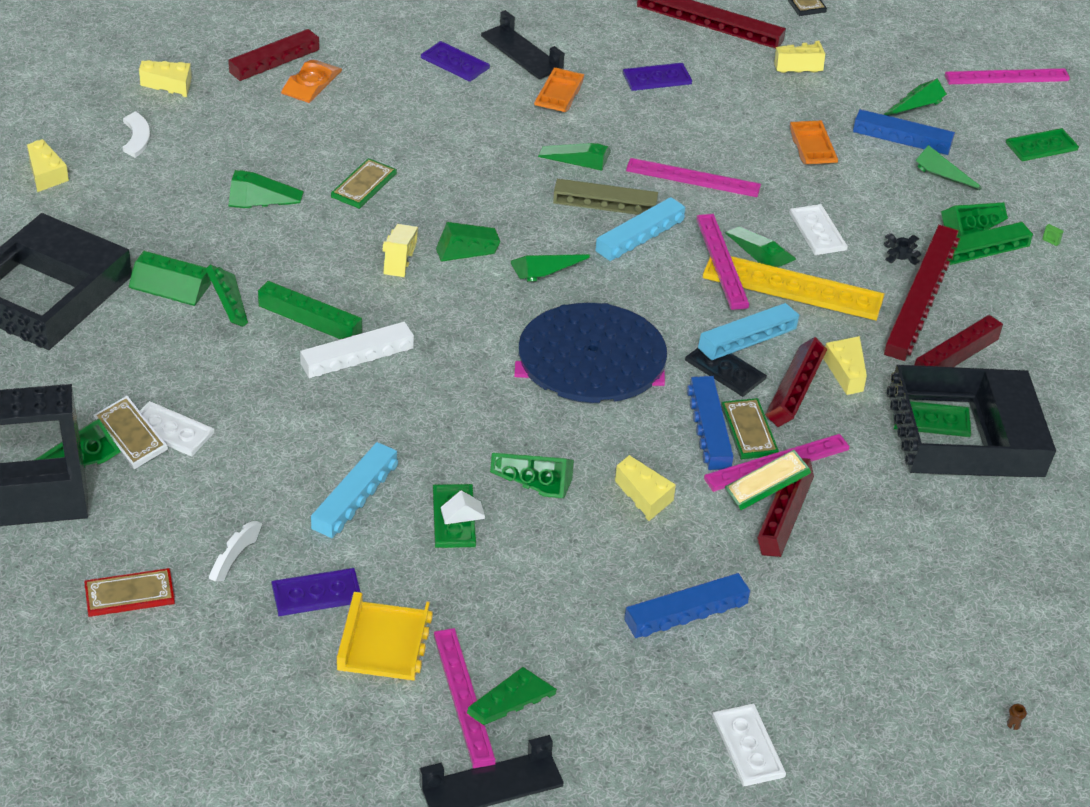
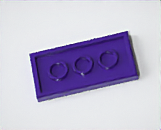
[421,41,490,82]
[622,63,692,91]
[271,568,361,617]

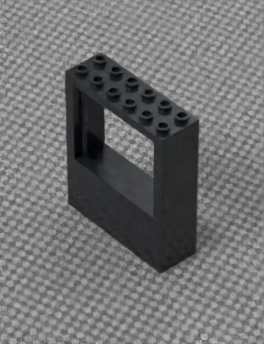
[0,213,132,350]
[886,365,1056,477]
[0,384,88,526]

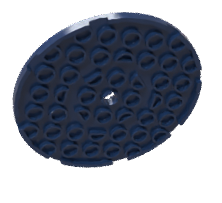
[518,303,667,403]

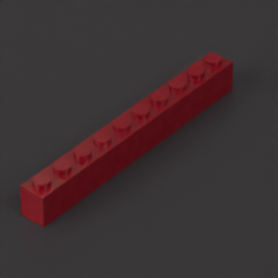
[637,0,786,49]
[884,224,960,361]

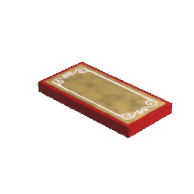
[84,568,175,617]

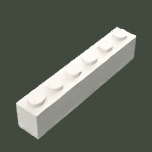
[300,322,414,378]

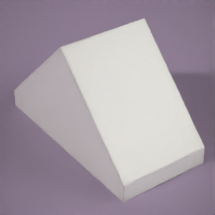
[441,490,485,524]

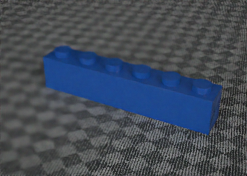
[853,109,955,155]
[687,376,734,470]
[624,573,750,638]

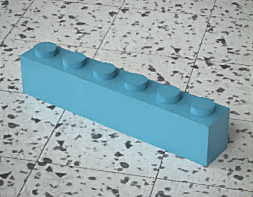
[596,197,685,261]
[698,303,799,360]
[311,442,398,538]

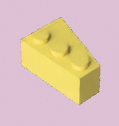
[774,41,825,73]
[139,60,192,97]
[27,139,69,192]
[383,224,418,277]
[823,336,867,395]
[615,455,676,521]

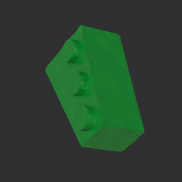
[436,222,500,262]

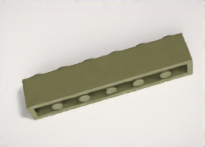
[553,178,658,215]

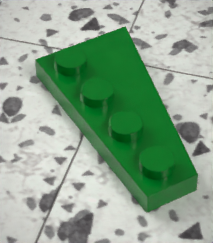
[206,264,248,327]
[467,667,557,725]

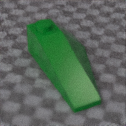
[884,78,947,116]
[941,202,1008,237]

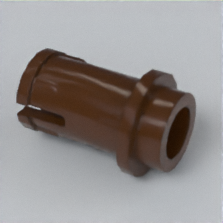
[1007,704,1027,730]

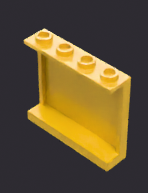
[337,592,433,681]

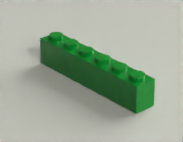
[948,222,1033,265]
[258,281,362,340]

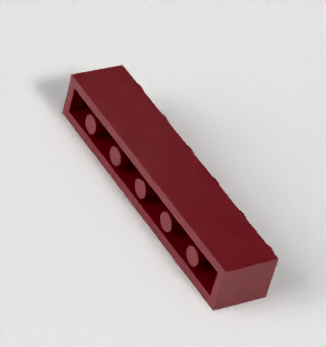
[228,29,319,81]
[915,314,1003,367]
[765,337,827,427]
[757,458,814,557]

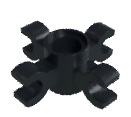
[883,233,921,265]

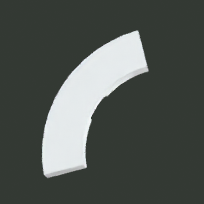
[123,111,150,158]
[209,521,262,581]

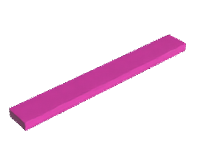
[945,68,1070,85]
[626,158,761,198]
[696,214,749,310]
[704,434,850,492]
[434,628,495,768]

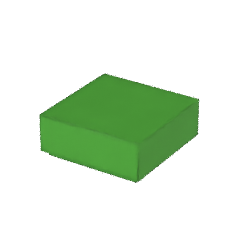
[1042,224,1064,246]

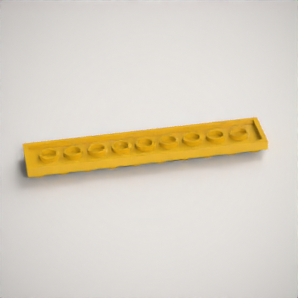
[703,256,885,321]

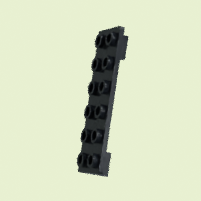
[481,10,565,79]
[419,735,564,807]

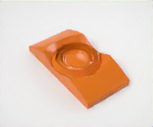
[281,59,342,103]
[534,67,585,112]
[790,120,838,164]

